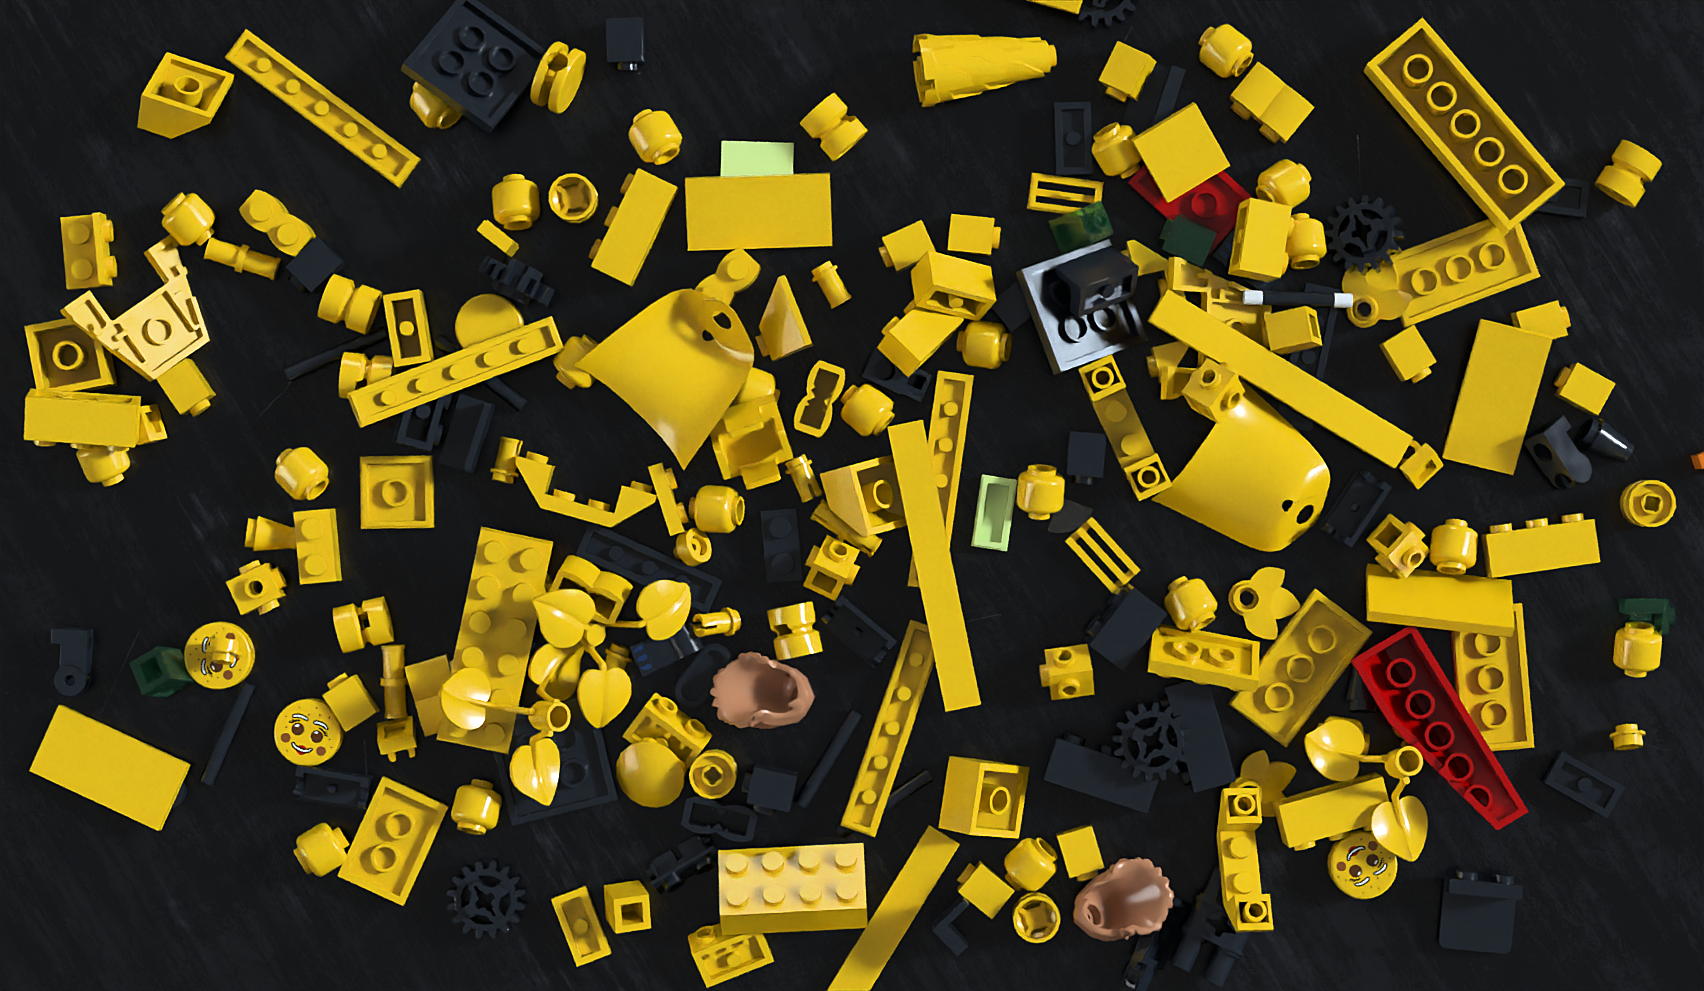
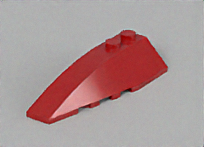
[1350,626,1529,831]

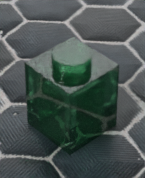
[1159,213,1219,267]
[130,646,194,698]

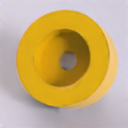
[673,528,712,567]

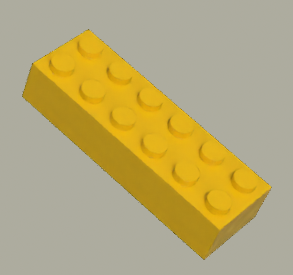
[1363,18,1565,236]

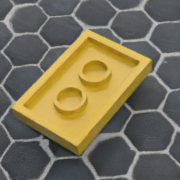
[1148,623,1260,693]
[337,776,449,906]

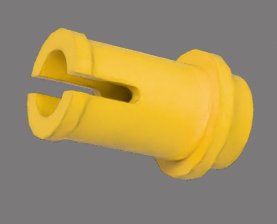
[811,260,852,309]
[490,437,523,484]
[785,454,823,503]
[692,607,741,637]
[605,642,633,670]

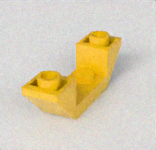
[1120,240,1189,384]
[1078,354,1172,501]
[515,451,658,527]
[1216,788,1274,932]

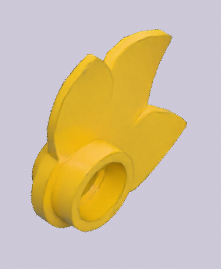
[1342,262,1412,328]
[1228,567,1300,640]
[1229,750,1296,817]

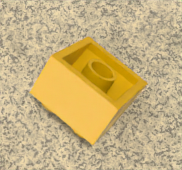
[938,756,1030,839]

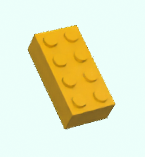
[718,843,868,935]

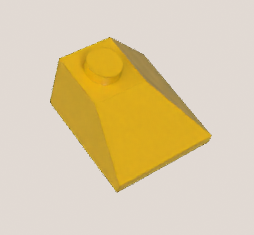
[137,52,235,139]
[755,275,813,362]
[820,454,907,537]

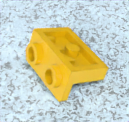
[60,212,117,290]
[622,693,712,770]
[688,922,774,988]

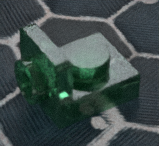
[1048,201,1113,255]
[1619,598,1675,635]

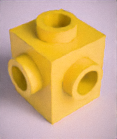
[1181,358,1245,425]
[1366,513,1431,578]
[803,535,860,601]
[226,560,287,615]
[1039,644,1095,700]

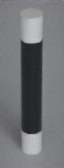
[1242,290,1353,308]

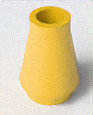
[245,516,296,552]

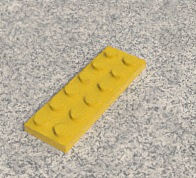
[437,527,553,754]

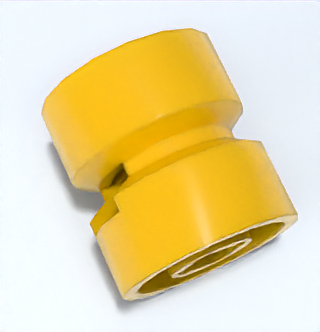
[800,93,868,162]
[1595,140,1662,208]
[549,174,599,224]
[317,274,382,335]
[339,352,397,399]
[1620,480,1676,527]
[333,596,394,653]
[767,601,823,661]
[689,749,738,799]
[1011,891,1060,943]

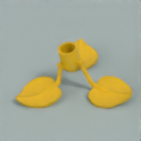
[531,580,691,728]
[439,643,584,806]
[1304,720,1428,862]

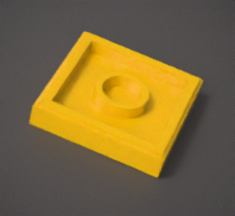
[1131,102,1230,203]
[360,456,434,529]

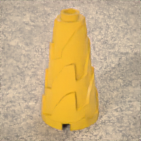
[913,34,1057,107]

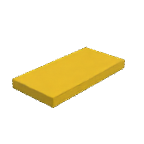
[685,173,832,251]
[1381,219,1540,328]
[1442,319,1553,475]
[1366,563,1515,637]
[1227,589,1373,748]
[1450,603,1535,751]
[29,705,191,831]

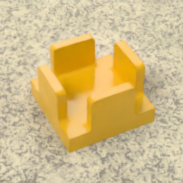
[710,394,794,490]

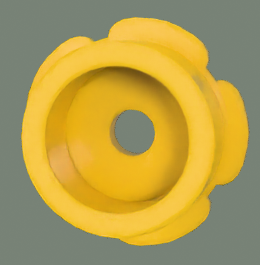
[206,638,242,665]
[1609,724,1646,750]

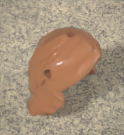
[710,651,815,729]
[1073,857,1174,942]

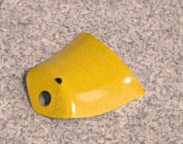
[573,289,754,470]
[1151,377,1331,552]

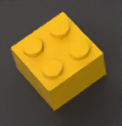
[24,318,117,392]

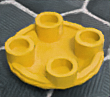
[616,737,687,808]

